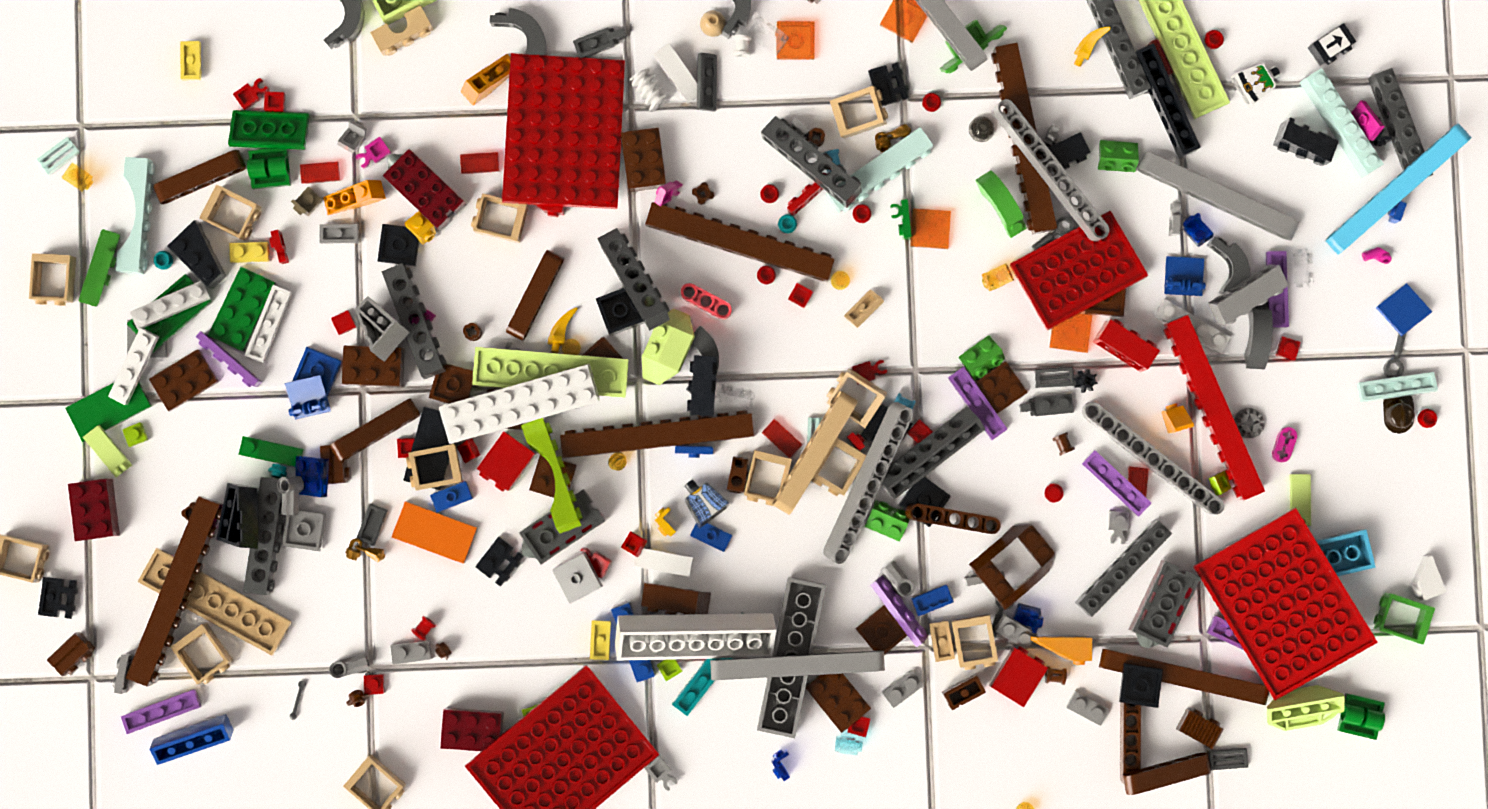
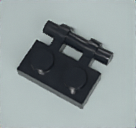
[868,62,909,107]
[475,536,524,587]
[38,577,78,619]

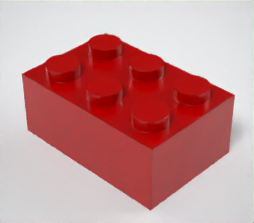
[1092,319,1160,373]

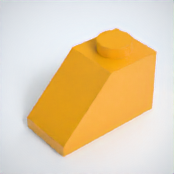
[1161,403,1194,434]

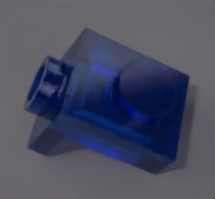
[1183,213,1214,247]
[1012,603,1044,634]
[771,749,790,781]

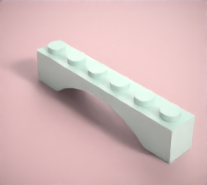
[115,157,155,275]

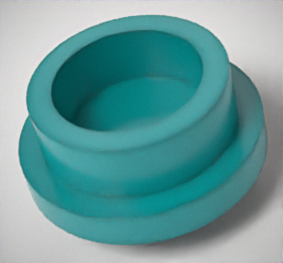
[778,214,797,234]
[153,251,173,270]
[268,463,287,479]

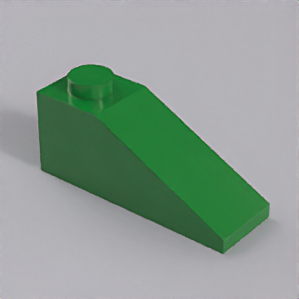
[238,436,304,468]

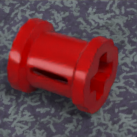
[411,615,437,641]

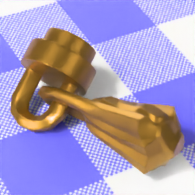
[875,124,911,152]
[345,538,385,562]

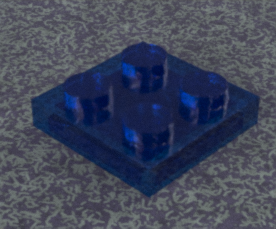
[295,455,329,498]

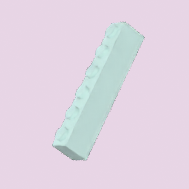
[1300,68,1384,178]
[826,127,934,213]

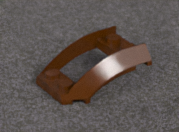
[968,524,1055,610]

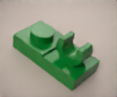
[890,199,912,240]

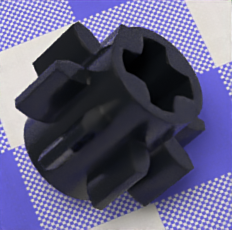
[1073,369,1098,393]

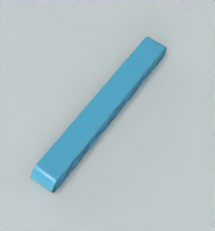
[1325,123,1472,255]

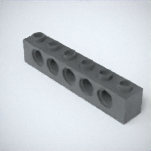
[1086,0,1151,100]
[1368,68,1434,178]
[760,115,862,208]
[597,228,670,331]
[381,263,447,379]
[882,406,986,500]
[243,477,284,595]
[1075,520,1173,617]

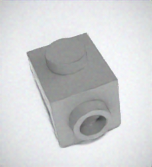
[337,119,367,154]

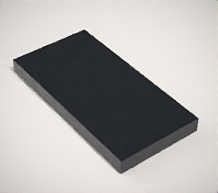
[403,406,454,491]

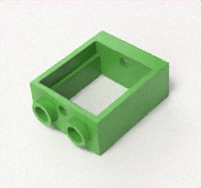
[1373,593,1435,645]

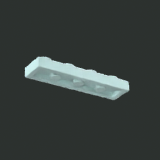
[1357,372,1438,403]

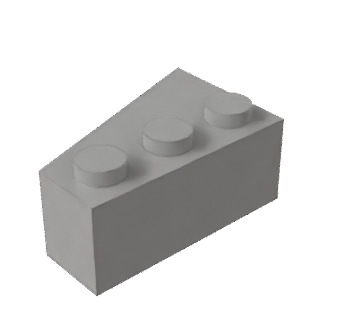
[355,296,410,361]

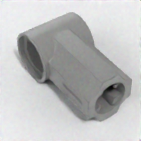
[277,476,304,515]
[881,560,914,597]
[329,653,370,679]

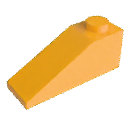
[461,54,510,105]
[1031,636,1092,665]

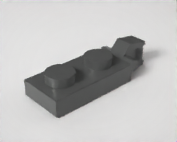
[573,27,627,58]
[1019,394,1074,417]

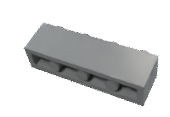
[1208,264,1289,325]

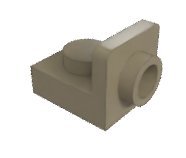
[290,186,323,216]

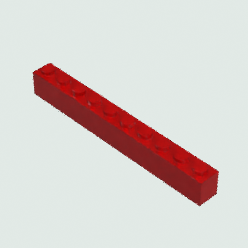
[1163,315,1265,501]

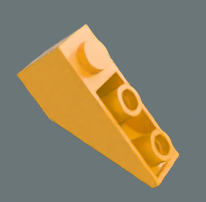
[323,180,386,215]

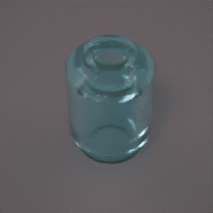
[835,735,863,756]

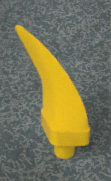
[1074,27,1110,67]
[547,307,578,353]

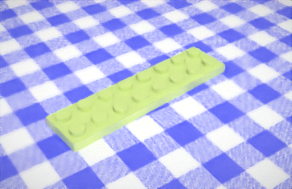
[1138,0,1230,120]
[472,347,629,398]

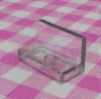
[747,13,789,56]

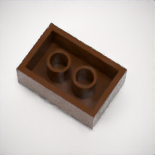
[621,127,666,193]
[342,345,405,388]

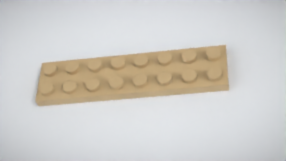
[137,548,292,656]

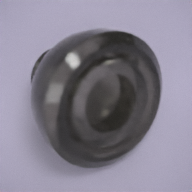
[968,116,995,143]

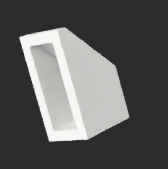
[1412,555,1447,600]

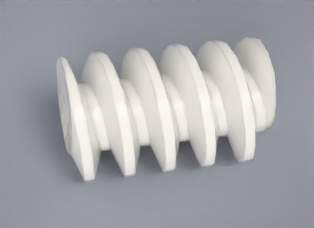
[629,68,668,112]

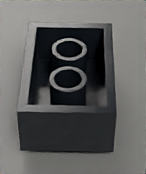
[595,286,653,336]

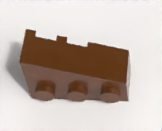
[641,583,711,615]

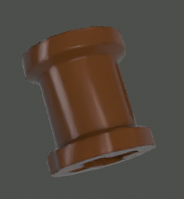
[808,127,825,147]
[463,323,482,341]
[1052,432,1075,456]
[1045,666,1067,686]

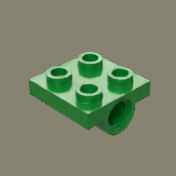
[247,148,291,190]
[1337,693,1385,740]

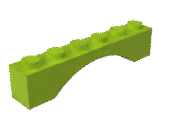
[521,418,583,533]

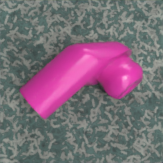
[1361,247,1392,264]

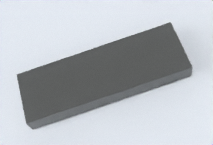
[697,52,717,112]

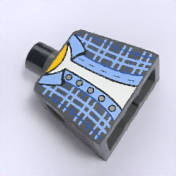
[684,479,729,529]

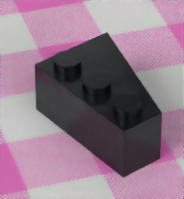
[1273,117,1339,166]
[167,219,226,289]
[687,355,718,417]
[216,483,258,549]

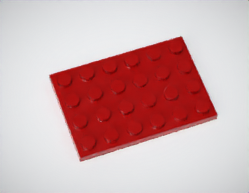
[1009,210,1149,331]

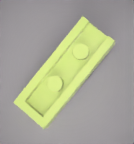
[83,425,132,478]
[1289,474,1311,526]

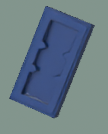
[675,446,714,458]
[430,481,473,513]
[690,523,732,552]
[911,584,954,616]

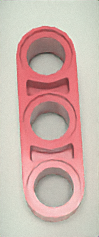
[681,283,732,320]

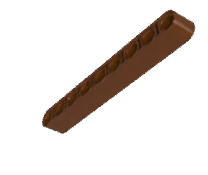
[1098,648,1269,706]

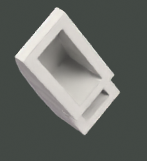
[653,43,697,104]
[633,548,693,577]

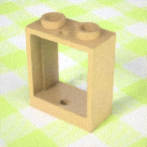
[830,86,888,139]
[199,184,262,241]
[471,193,529,244]
[29,253,76,306]
[826,368,887,428]
[811,438,866,496]
[406,444,463,491]
[744,450,792,506]
[0,534,50,583]
[952,614,998,670]
[170,623,233,685]
[343,754,406,809]

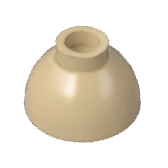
[700,10,726,37]

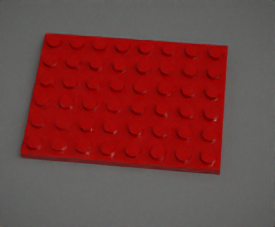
[502,53,625,209]
[1193,508,1378,700]
[464,665,660,809]

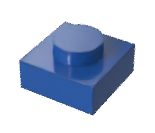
[1388,201,1407,224]

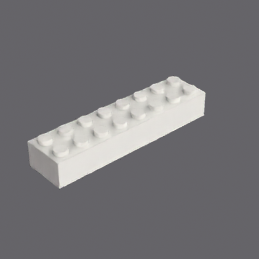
[439,363,600,444]
[615,613,776,660]

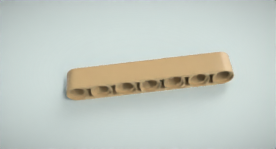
[772,391,858,515]

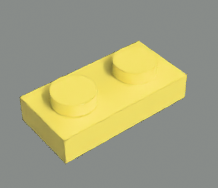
[180,41,202,81]
[229,242,270,263]
[590,620,611,660]

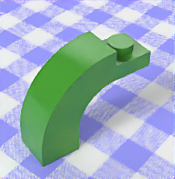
[975,170,1027,238]

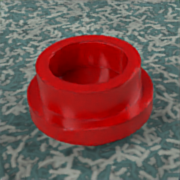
[1204,30,1224,49]
[922,93,941,112]
[760,184,779,204]
[852,204,872,223]
[757,265,776,285]
[1417,409,1437,428]
[1044,483,1064,503]

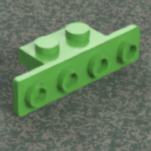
[939,20,1007,74]
[78,229,120,307]

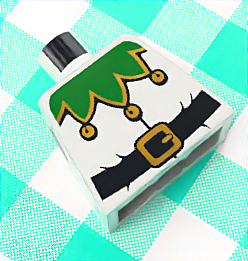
[1230,63,1281,109]

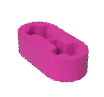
[1272,427,1297,463]

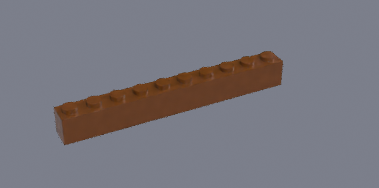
[991,42,1057,235]
[645,202,835,283]
[560,410,754,458]
[126,496,223,687]

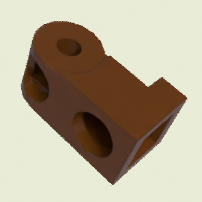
[726,456,748,494]

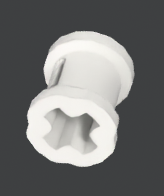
[733,35,751,57]

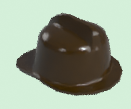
[1383,395,1415,434]

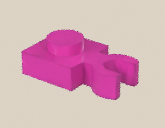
[355,136,391,169]
[655,180,683,206]

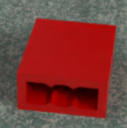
[477,431,536,492]
[989,646,1048,708]

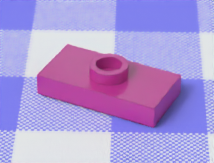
[1351,100,1385,141]

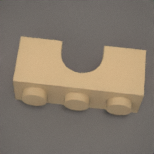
[370,6,434,56]

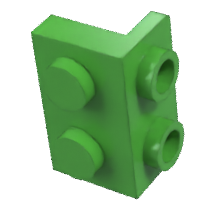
[1098,140,1139,173]
[958,335,1005,381]
[864,500,910,542]

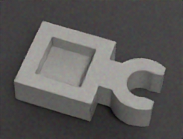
[1043,125,1060,147]
[1168,202,1183,237]
[1108,511,1129,544]
[644,755,678,791]

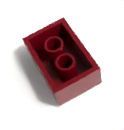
[68,478,120,541]
[440,707,504,752]

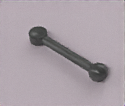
[289,681,306,720]

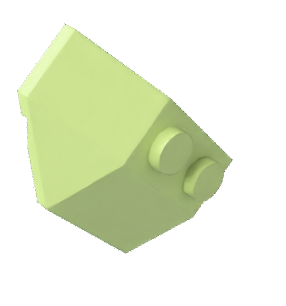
[642,308,695,385]
[1267,685,1344,731]

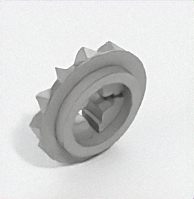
[1234,408,1265,438]

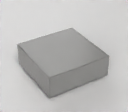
[791,118,810,138]

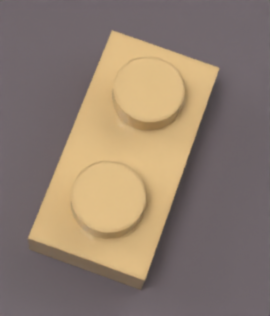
[844,289,884,329]
[929,620,955,662]

